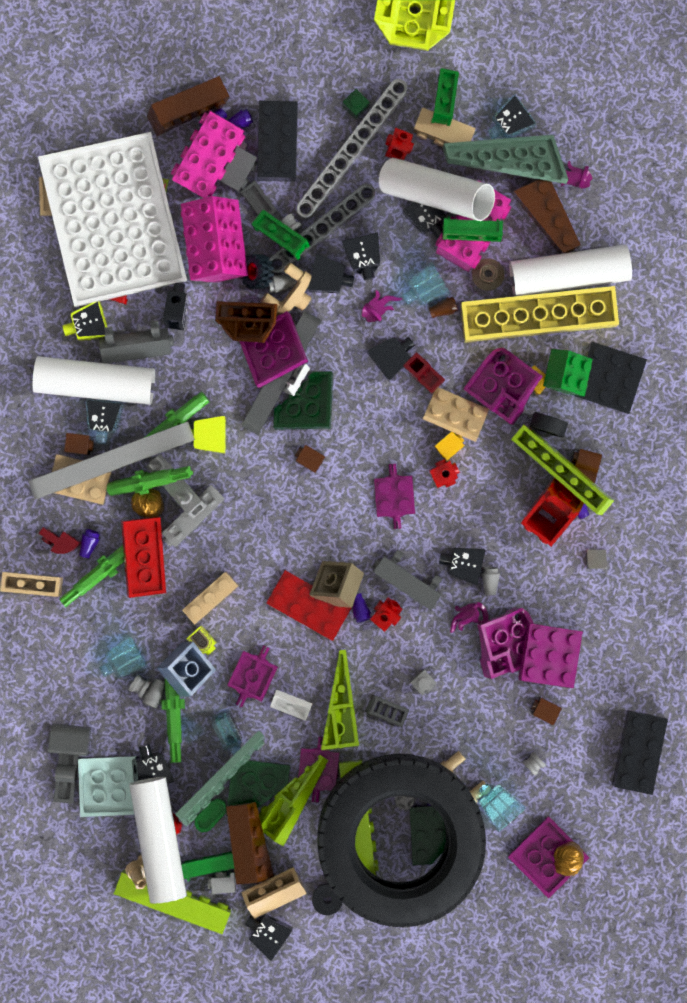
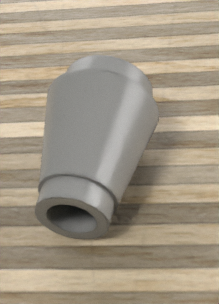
[268,275,296,294]
[481,567,500,595]
[142,679,165,709]

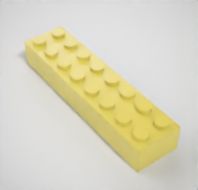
[460,286,619,343]

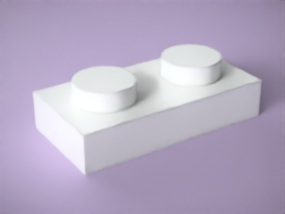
[270,690,312,721]

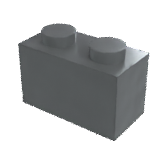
[218,146,258,191]

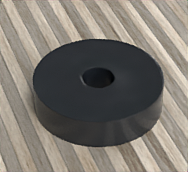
[312,884,342,915]

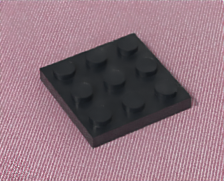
[574,342,647,414]

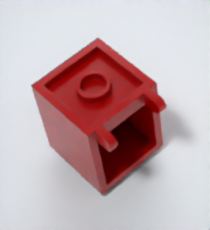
[521,477,584,547]

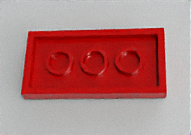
[121,517,166,598]
[266,570,351,641]

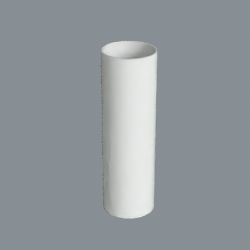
[379,158,495,221]
[509,244,632,297]
[33,356,155,405]
[129,777,187,904]

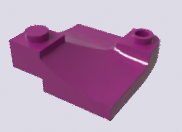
[463,348,543,425]
[477,607,534,679]

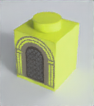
[186,626,217,656]

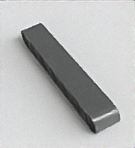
[269,184,375,274]
[242,311,322,436]

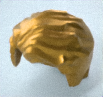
[131,489,164,518]
[553,841,584,876]

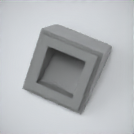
[587,550,607,569]

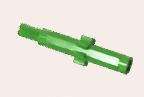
[144,391,210,438]
[107,466,193,496]
[59,545,124,607]
[161,679,185,763]

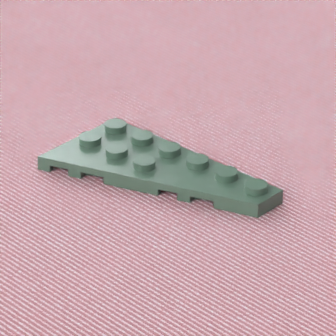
[443,135,568,184]
[175,731,265,827]

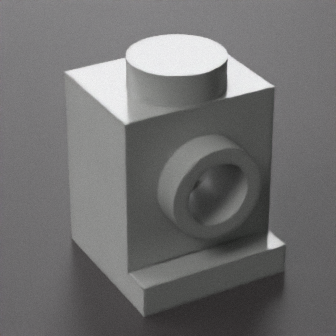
[410,669,437,696]
[208,870,236,894]

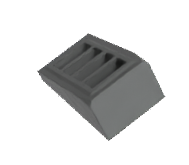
[365,694,409,727]

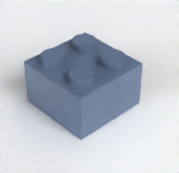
[157,641,216,697]

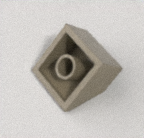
[310,561,364,608]

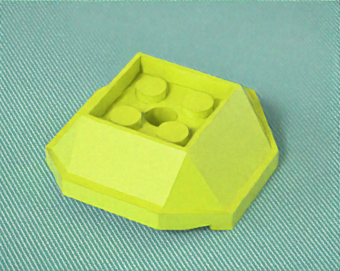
[374,0,455,51]

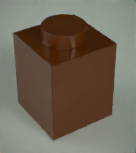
[64,433,94,455]
[295,445,325,474]
[530,697,562,726]

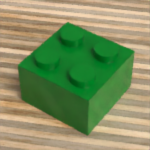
[543,349,593,396]

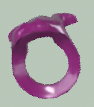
[561,161,593,189]
[362,290,402,322]
[450,602,489,633]

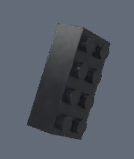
[257,100,298,182]
[612,709,668,795]

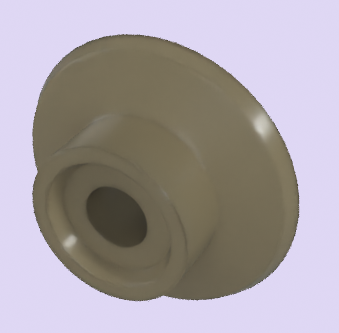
[472,258,504,291]

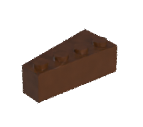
[147,76,230,136]
[512,179,581,254]
[226,802,274,885]

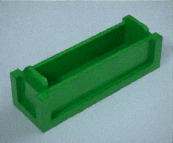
[431,68,459,126]
[251,210,310,260]
[442,216,503,242]
[181,851,235,882]

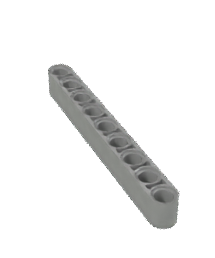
[297,79,407,220]
[28,422,195,500]

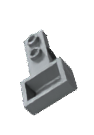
[48,724,92,804]

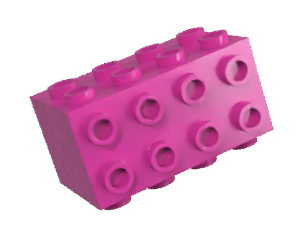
[171,110,245,198]
[435,180,512,273]
[181,196,248,283]

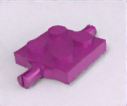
[374,464,416,529]
[227,645,278,708]
[298,736,340,803]

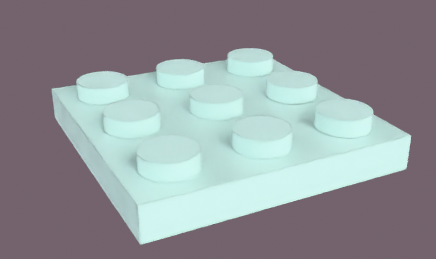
[78,756,137,817]

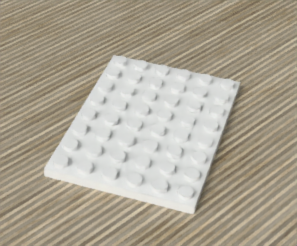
[38,132,187,307]

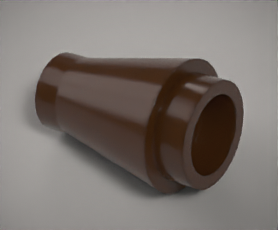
[429,297,459,318]

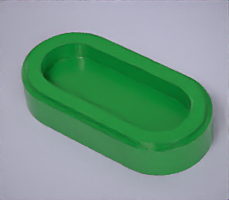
[194,798,227,832]

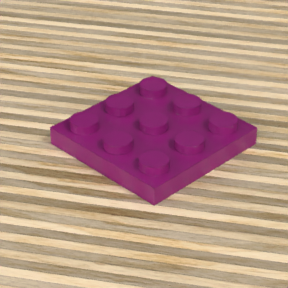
[239,311,308,388]
[518,623,583,688]
[507,816,589,899]

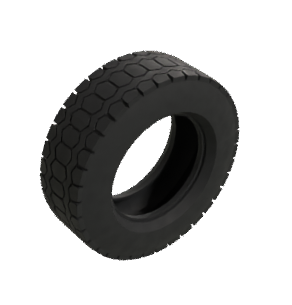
[317,754,486,927]

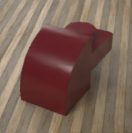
[403,352,445,394]
[39,527,81,554]

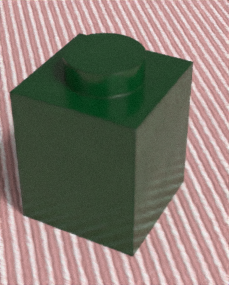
[342,89,370,120]

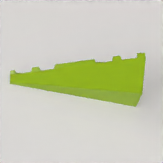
[321,649,359,750]
[259,755,328,846]

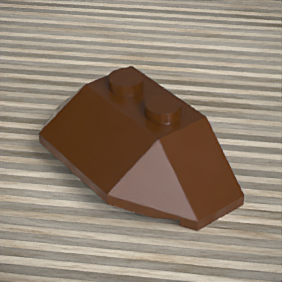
[215,301,277,343]

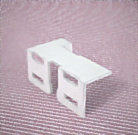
[283,363,310,396]

